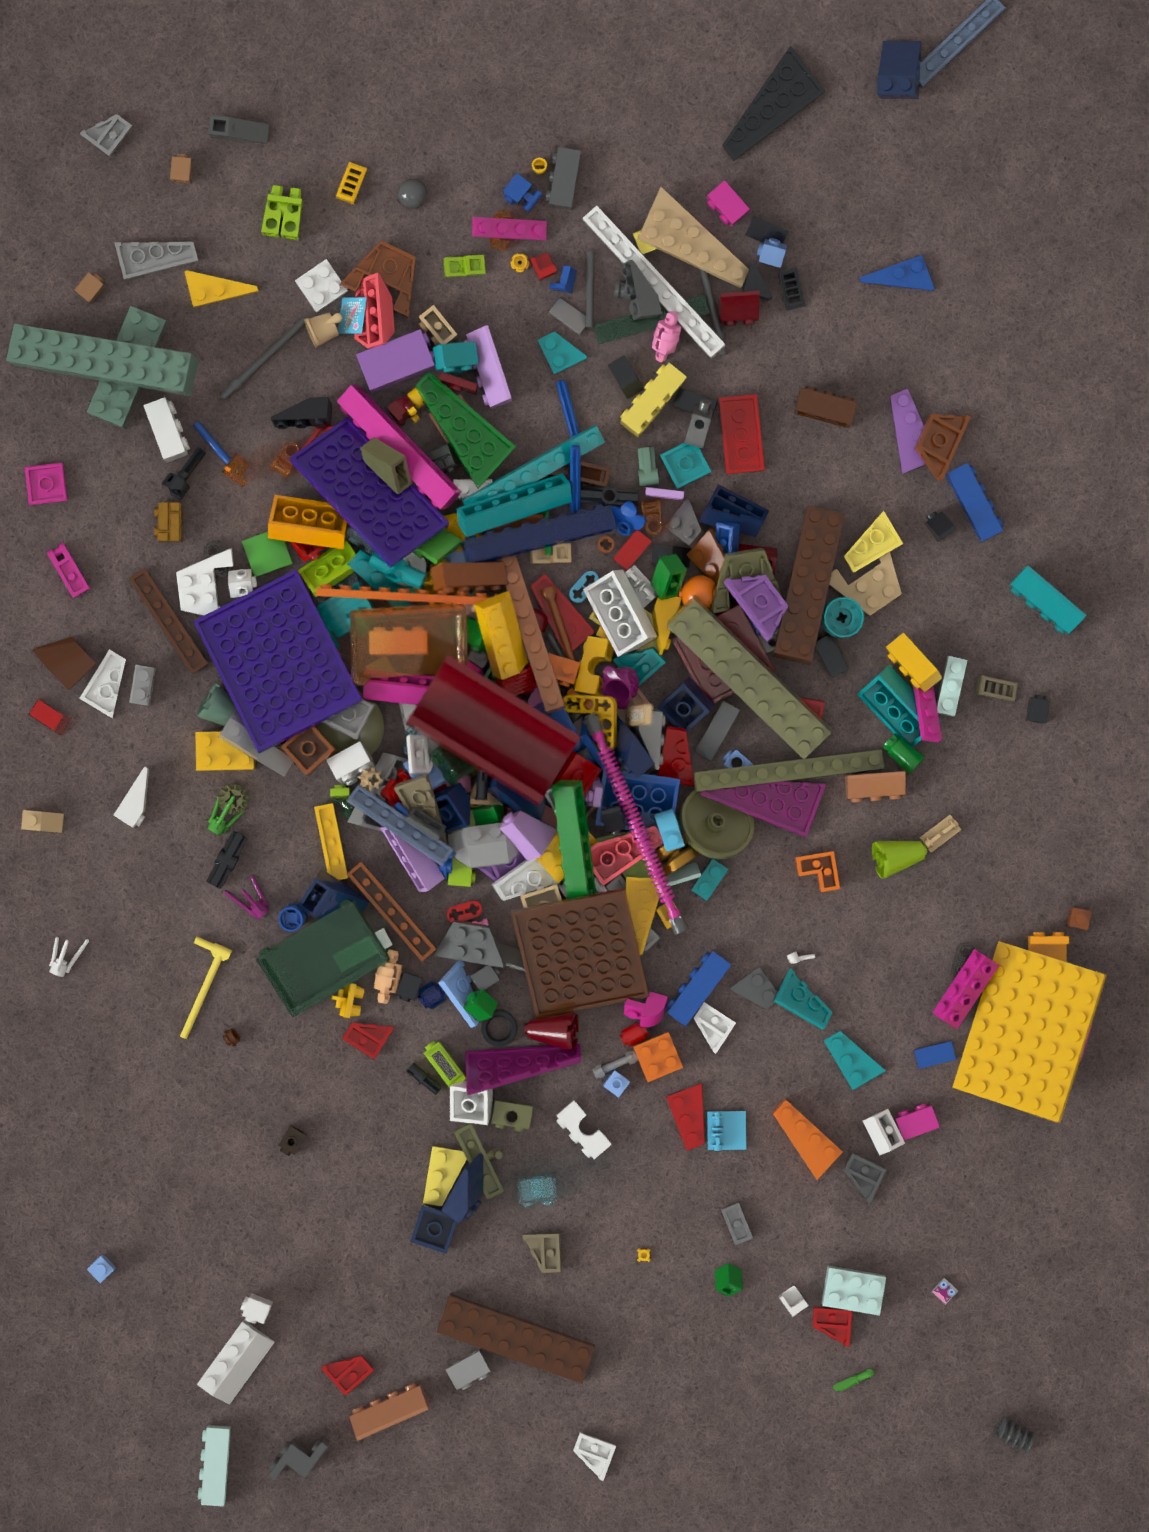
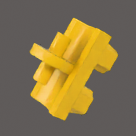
[331,982,365,1018]

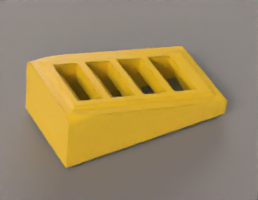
[336,162,367,205]

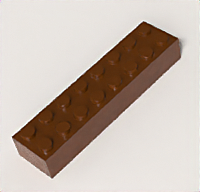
[772,505,845,665]
[437,1294,595,1384]

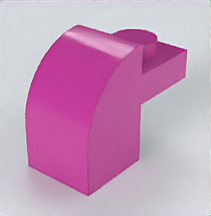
[624,991,668,1027]

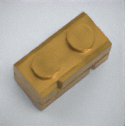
[154,502,182,542]

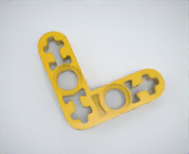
[563,694,617,752]

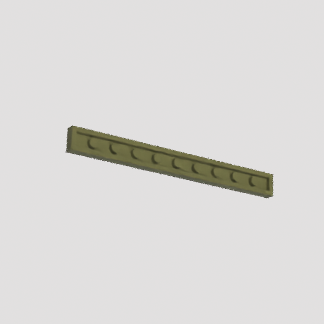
[694,750,885,792]

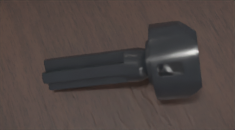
[162,447,206,500]

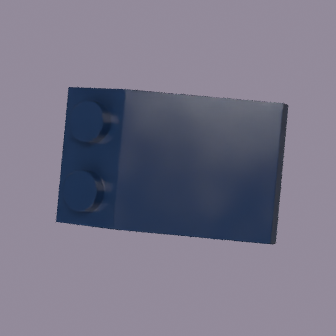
[877,41,922,99]
[441,1153,483,1223]

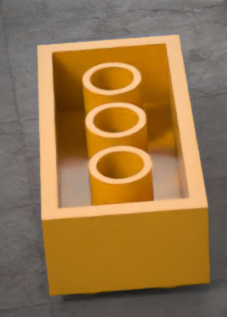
[268,495,349,549]

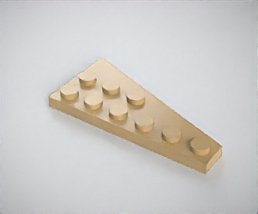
[637,187,749,288]

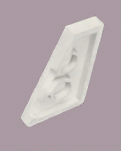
[492,859,560,901]

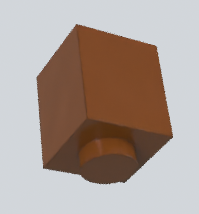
[1066,907,1092,930]

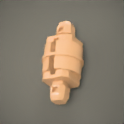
[374,949,402,1004]

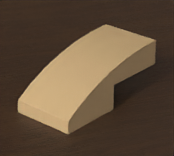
[530,543,571,564]

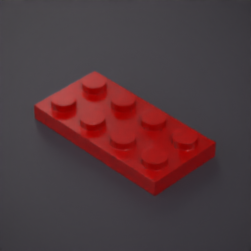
[719,394,765,475]

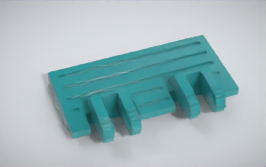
[316,582,377,649]

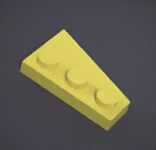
[844,511,903,573]
[423,1146,467,1206]

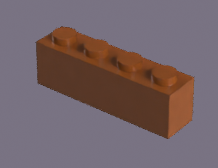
[431,562,508,593]

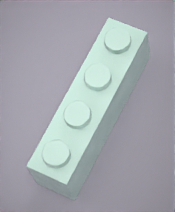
[198,1425,231,1506]

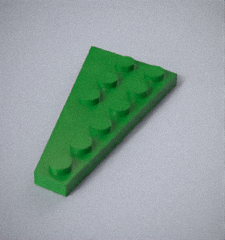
[416,371,516,489]

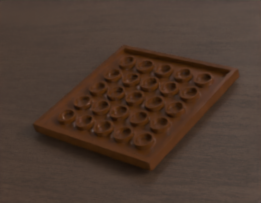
[511,888,649,1018]

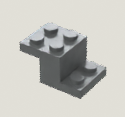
[268,1437,330,1480]

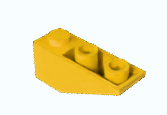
[652,596,683,655]

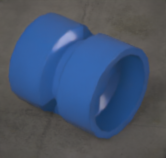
[278,902,308,932]

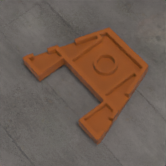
[340,240,416,317]

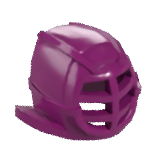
[600,666,639,709]

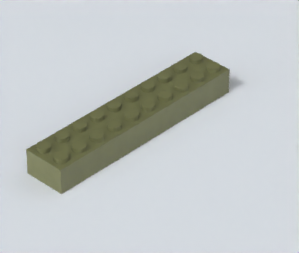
[667,595,831,759]

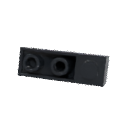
[271,397,332,429]

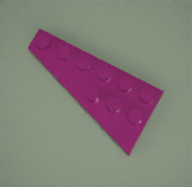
[700,781,826,837]
[465,1043,581,1096]

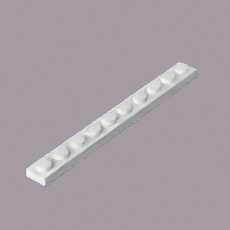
[583,206,725,358]

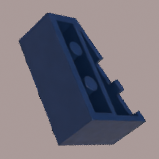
[699,484,769,537]
[488,776,546,821]

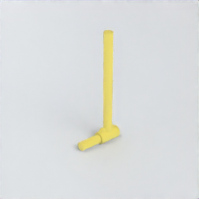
[180,936,233,1039]

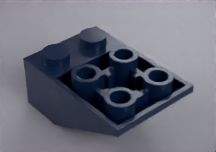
[297,869,370,930]

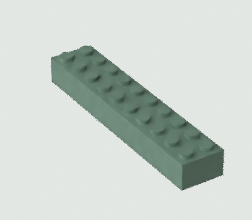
[6,324,199,396]

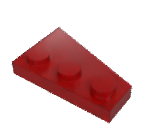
[657,726,694,787]
[666,1083,705,1151]

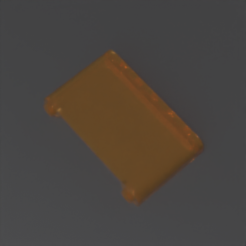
[350,604,468,685]

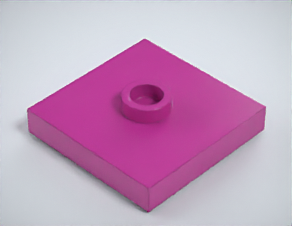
[24,462,68,506]

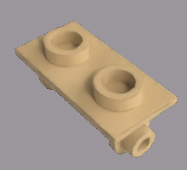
[919,815,961,853]

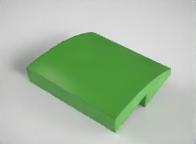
[412,529,462,565]
[242,532,294,577]

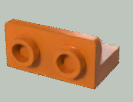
[548,653,580,687]

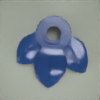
[610,501,646,536]
[440,843,452,880]

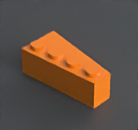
[772,1099,843,1180]

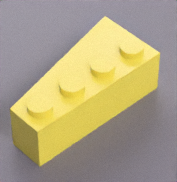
[620,363,687,438]

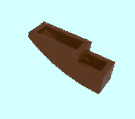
[548,461,611,487]

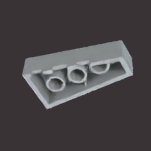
[347,752,408,832]

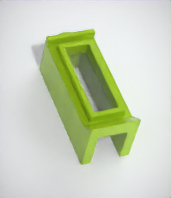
[423,1041,466,1088]

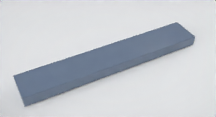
[920,0,1006,88]
[347,785,454,866]

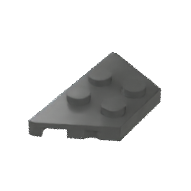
[434,920,506,968]

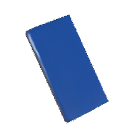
[715,522,740,555]

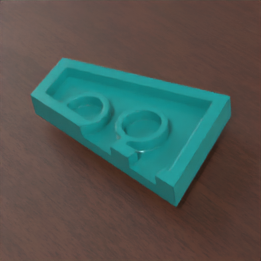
[774,968,832,1030]
[823,1031,886,1090]

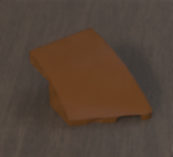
[32,637,97,690]

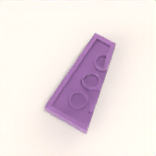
[890,388,925,474]

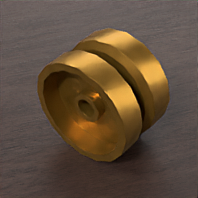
[653,833,700,876]

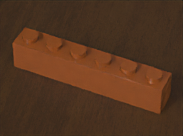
[347,861,437,961]

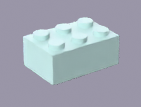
[821,1265,886,1316]

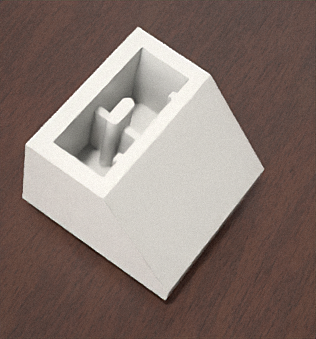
[326,741,376,786]

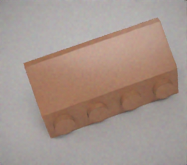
[349,1382,430,1441]

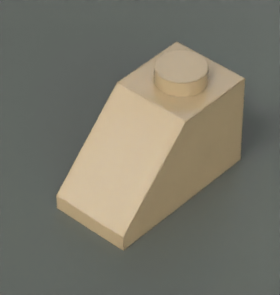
[21,810,64,833]

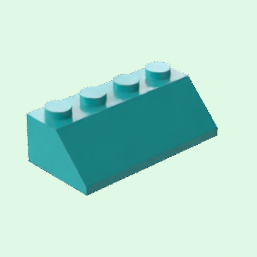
[1009,565,1087,635]
[857,665,942,747]

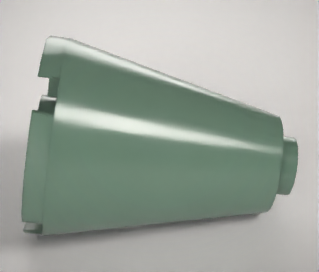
[197,683,236,726]

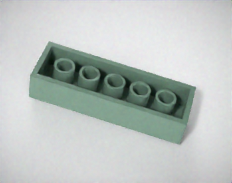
[87,306,168,429]

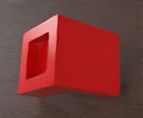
[530,253,557,281]

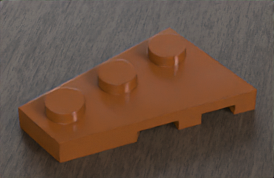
[687,528,730,594]

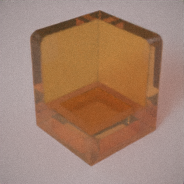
[222,453,249,487]

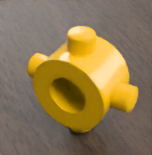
[637,1248,651,1262]

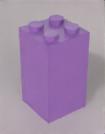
[356,329,436,394]

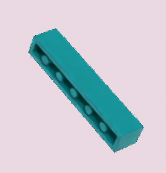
[457,473,572,537]

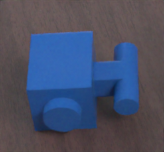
[503,173,543,213]

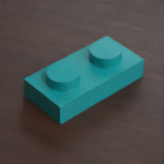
[691,859,729,901]

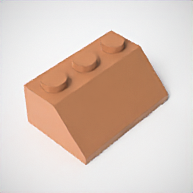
[845,771,906,802]

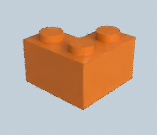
[795,851,840,892]

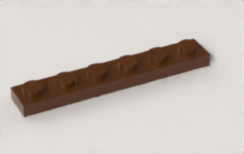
[129,568,208,675]

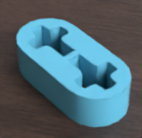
[569,571,599,603]

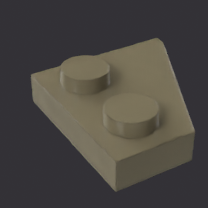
[522,1233,562,1273]

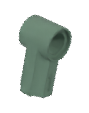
[638,447,659,486]

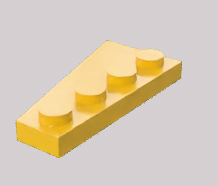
[626,877,661,955]

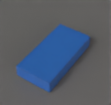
[914,1041,956,1069]

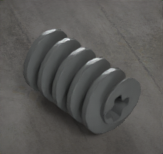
[992,1417,1035,1456]

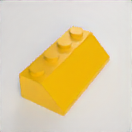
[474,591,528,680]

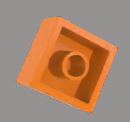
[633,1031,683,1082]

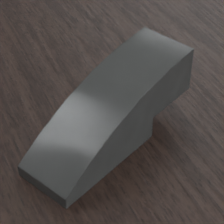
[694,701,740,761]

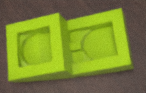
[443,255,486,278]

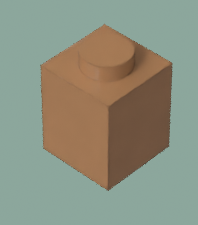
[170,154,193,184]
[74,272,105,304]

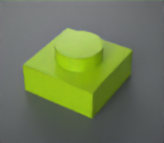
[330,785,351,798]

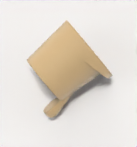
[304,313,342,347]

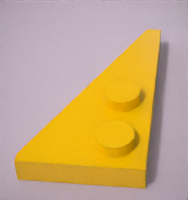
[184,270,259,307]

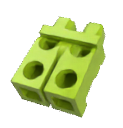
[261,185,303,240]

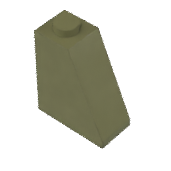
[360,437,412,494]

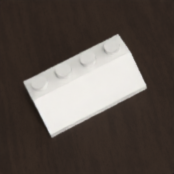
[583,570,658,657]
[197,1320,275,1405]

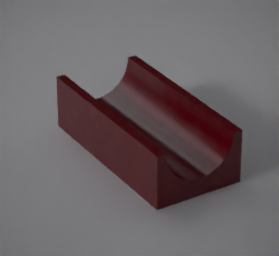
[406,655,581,806]

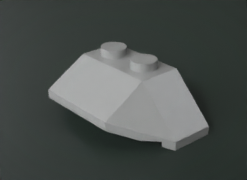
[448,823,520,869]

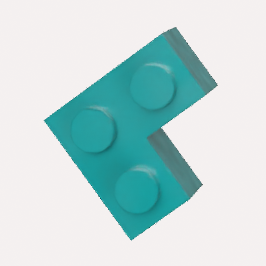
[433,341,479,375]

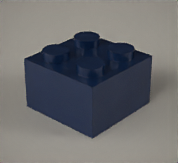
[657,677,715,732]
[410,1203,457,1254]

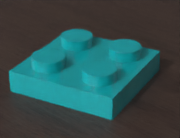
[660,443,711,490]

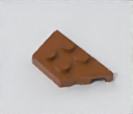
[914,414,971,482]

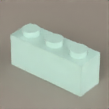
[936,656,967,717]

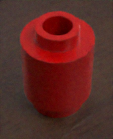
[619,1022,649,1047]

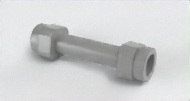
[592,1050,639,1079]

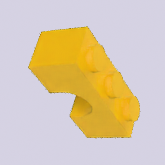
[574,636,614,696]

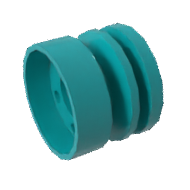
[821,597,864,638]

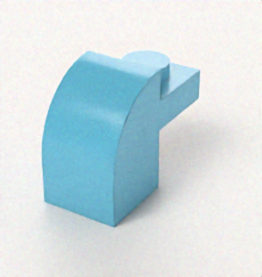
[654,809,685,852]

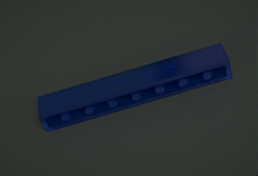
[461,504,617,563]

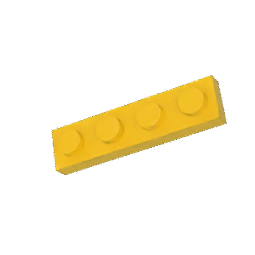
[314,803,348,880]

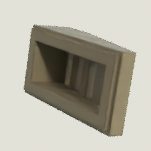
[975,675,1018,702]

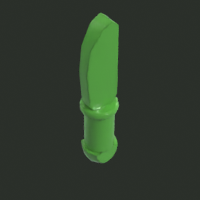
[833,1369,874,1391]

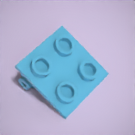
[707,1111,746,1151]

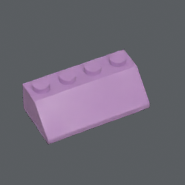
[464,325,512,409]

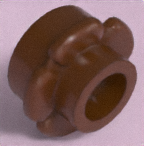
[223,1028,240,1047]

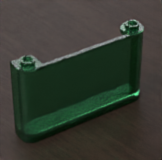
[256,898,390,1018]

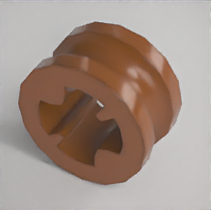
[597,536,615,554]

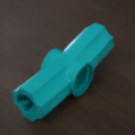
[368,551,427,590]

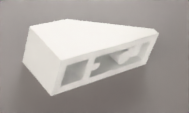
[114,767,149,828]

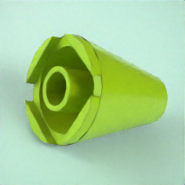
[872,841,927,879]

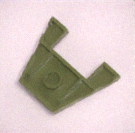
[711,548,784,613]

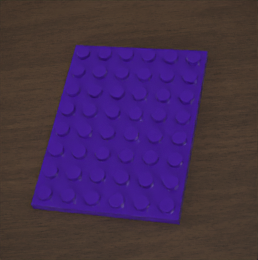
[193,569,363,753]

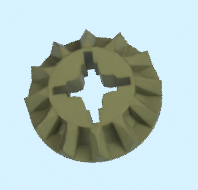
[218,784,249,815]

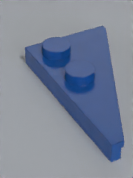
[859,255,935,291]

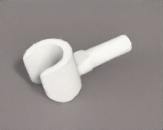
[787,952,815,964]

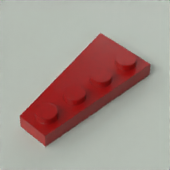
[531,574,595,656]

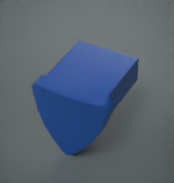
[549,265,577,294]

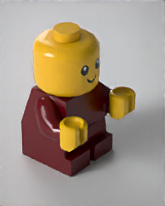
[387,387,425,427]

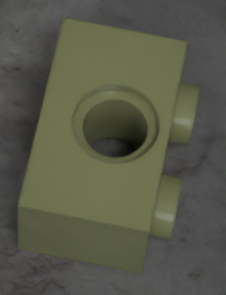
[492,1099,533,1132]

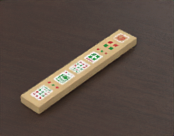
[625,705,652,727]

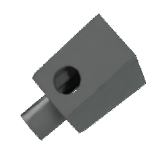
[684,399,713,448]

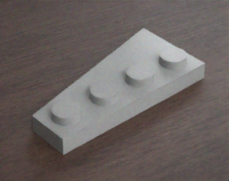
[114,242,199,280]

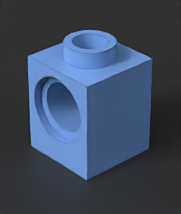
[723,750,753,768]

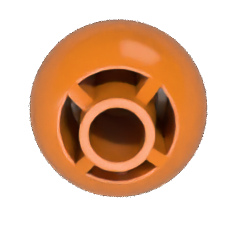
[679,575,716,610]

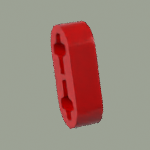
[446,901,482,923]

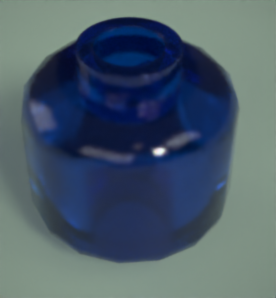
[417,981,446,1010]

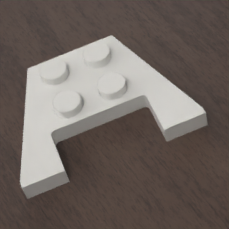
[176,548,234,615]

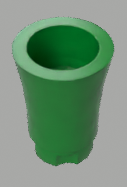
[883,733,926,776]

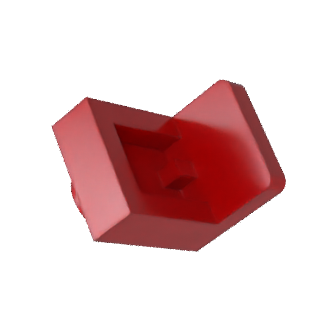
[291,542,324,562]

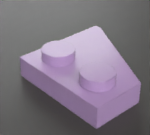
[584,777,603,807]

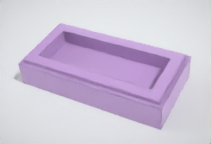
[645,487,684,500]

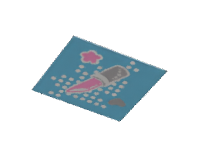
[338,297,367,334]

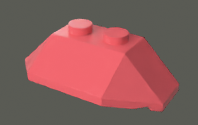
[354,273,395,349]

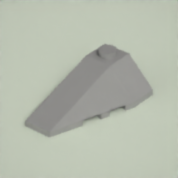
[218,708,294,777]

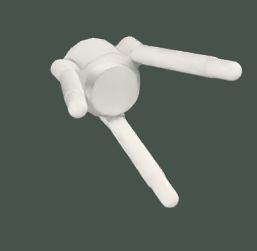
[49,937,89,977]

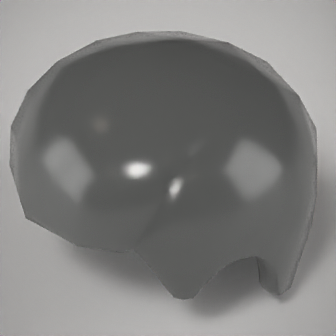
[398,179,427,208]

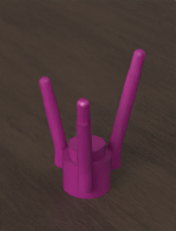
[224,875,270,920]

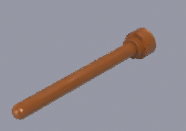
[540,585,579,674]

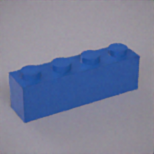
[946,463,1004,542]
[666,951,731,1026]

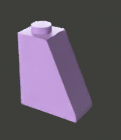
[500,811,557,862]

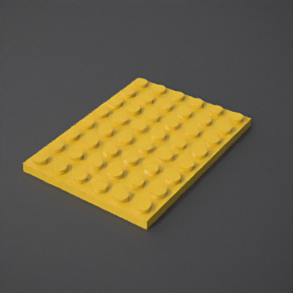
[952,941,1107,1123]

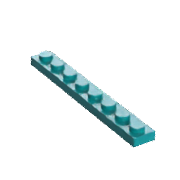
[462,425,605,505]

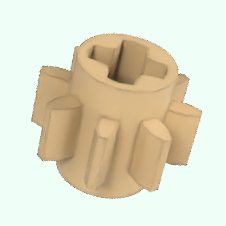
[358,766,383,791]

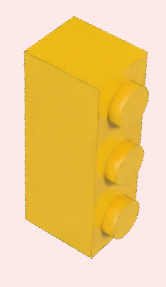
[886,633,942,693]

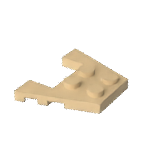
[829,552,902,616]

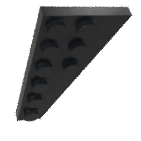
[722,45,825,162]

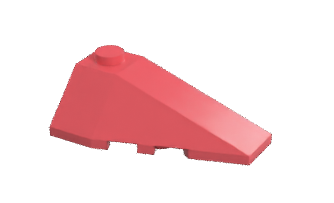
[590,826,663,885]

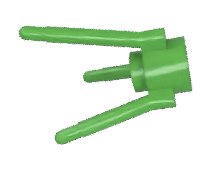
[207,796,244,836]

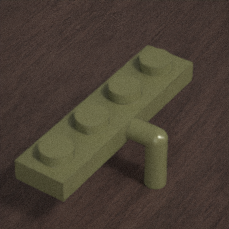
[453,1123,504,1200]

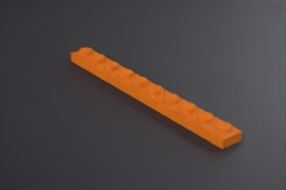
[316,584,499,605]

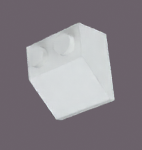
[450,1081,493,1125]

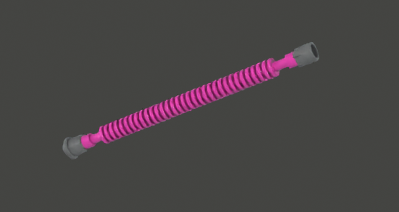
[582,712,689,935]

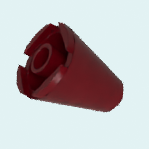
[525,1013,579,1051]

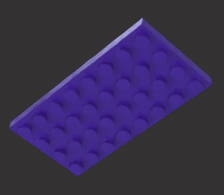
[290,417,449,568]

